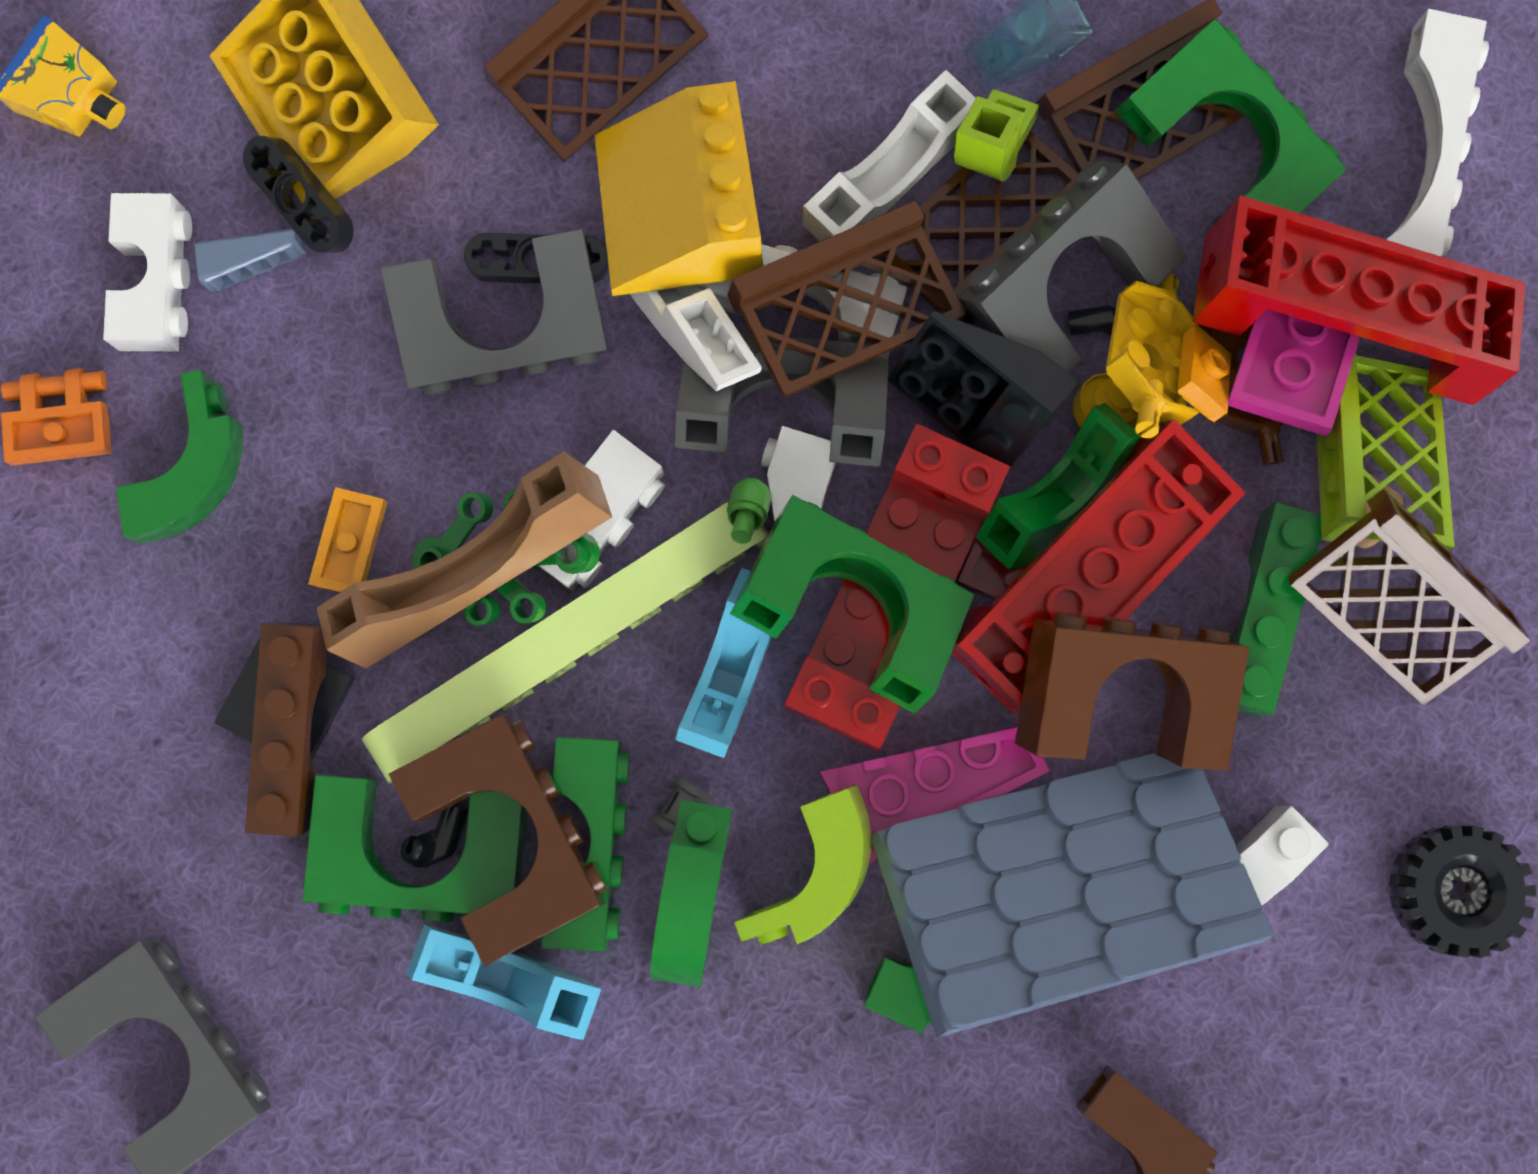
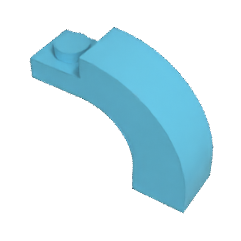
[675,568,772,758]
[406,924,601,1040]

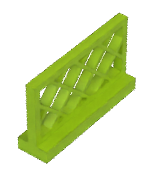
[1317,353,1455,550]

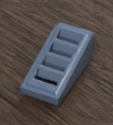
[194,229,307,293]

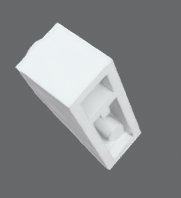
[761,426,836,522]
[1236,806,1329,905]

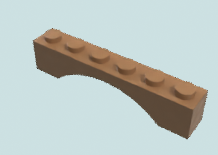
[317,451,612,669]

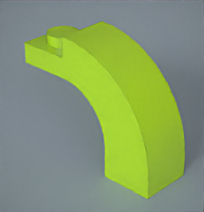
[734,784,872,945]

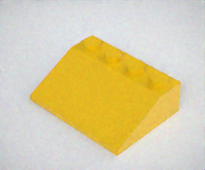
[209,0,439,204]
[594,81,763,296]

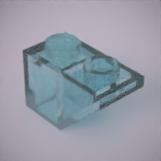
[969,0,1093,90]

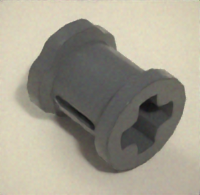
[650,776,715,834]

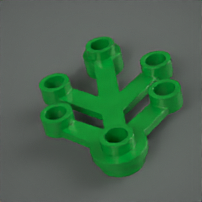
[412,489,600,626]

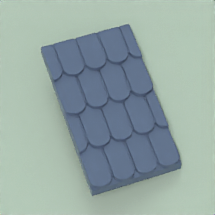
[870,753,1274,1038]

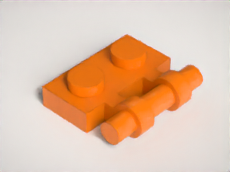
[1,368,112,466]

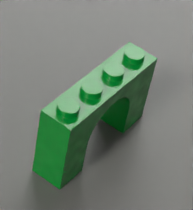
[1115,19,1347,224]
[730,494,975,714]
[302,775,527,922]

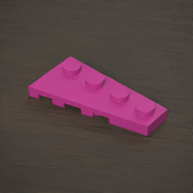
[820,727,1050,863]

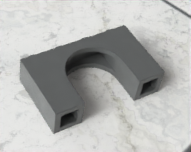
[957,161,1188,373]
[380,229,608,395]
[675,332,889,467]
[34,937,271,1174]

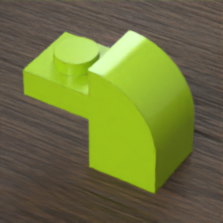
[954,89,1039,182]

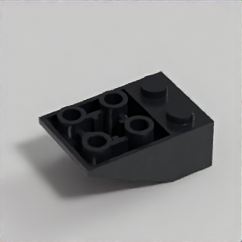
[888,311,1079,468]

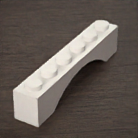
[1386,8,1489,257]

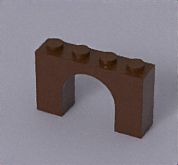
[1015,612,1249,771]
[389,714,608,967]
[1076,1065,1218,1174]

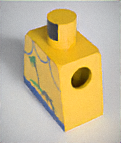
[0,14,126,137]

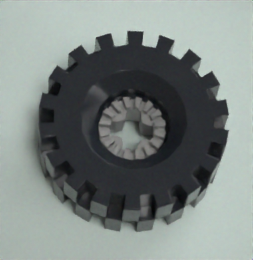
[1389,826,1536,958]

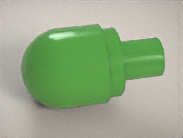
[727,478,771,544]

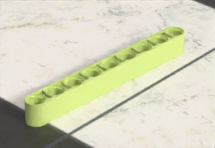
[362,501,769,783]

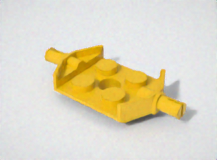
[1106,273,1199,438]

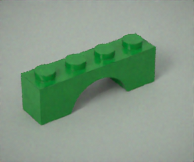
[1231,502,1322,717]
[542,737,630,952]

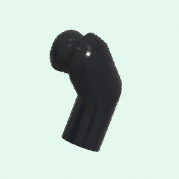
[1068,305,1116,336]
[400,805,469,868]

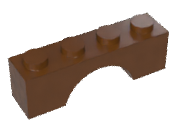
[245,621,327,837]

